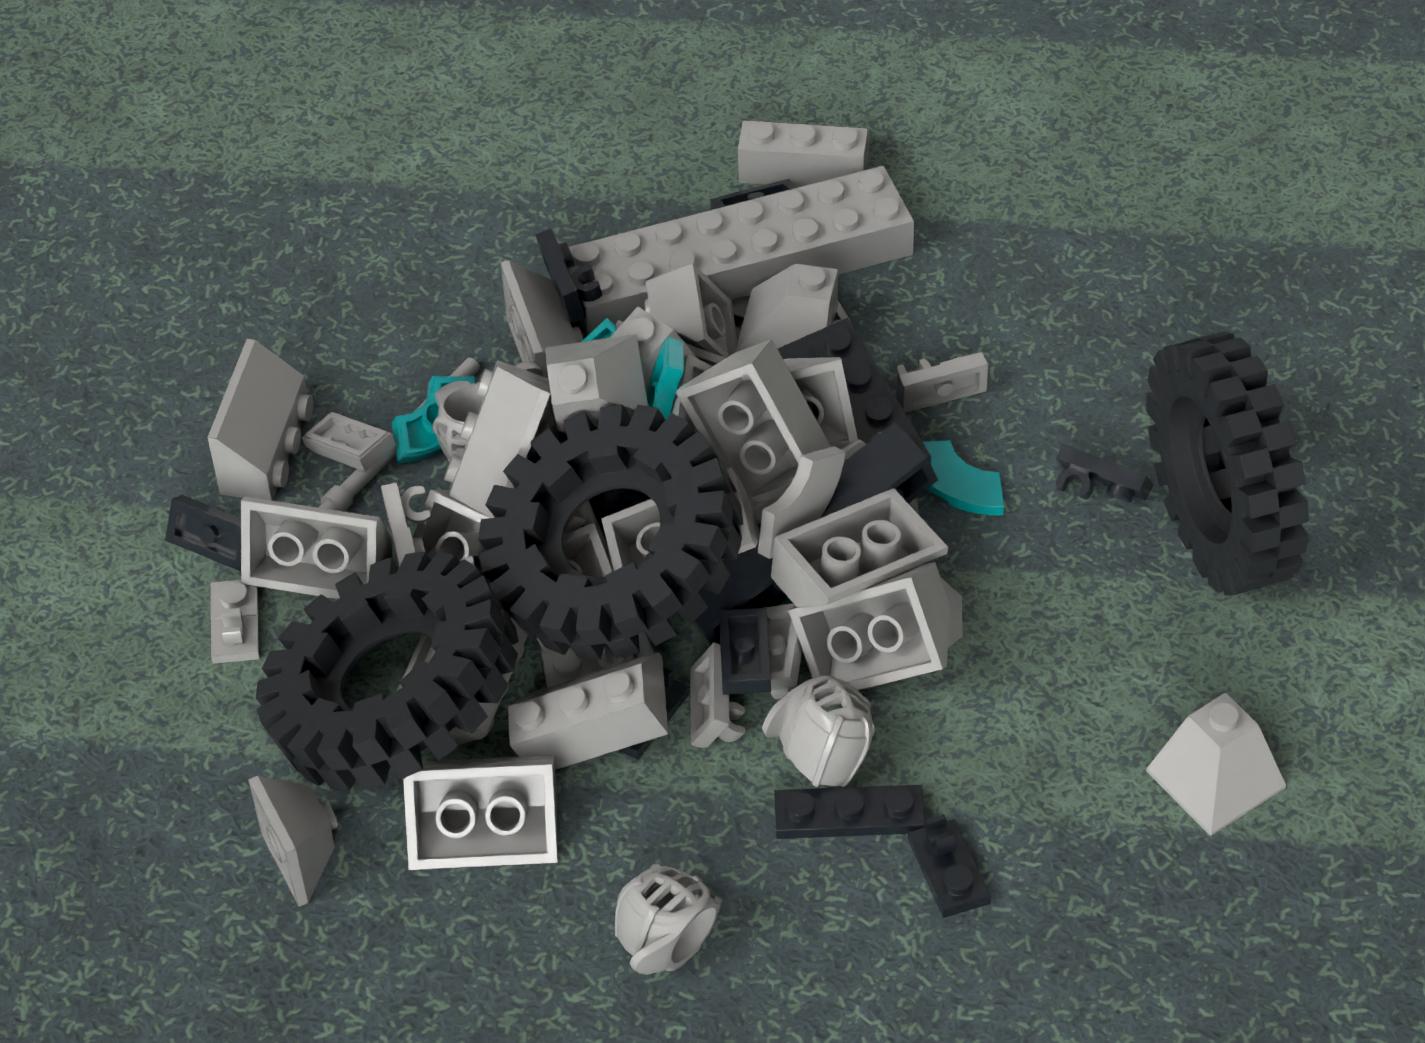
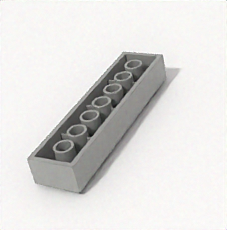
[568,166,914,337]

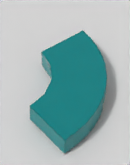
[647,337,684,419]
[392,376,475,464]
[923,440,1004,515]

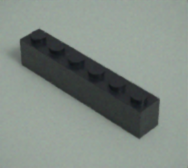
[692,422,938,645]

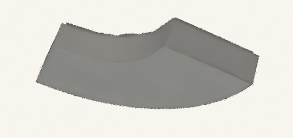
[758,446,846,559]

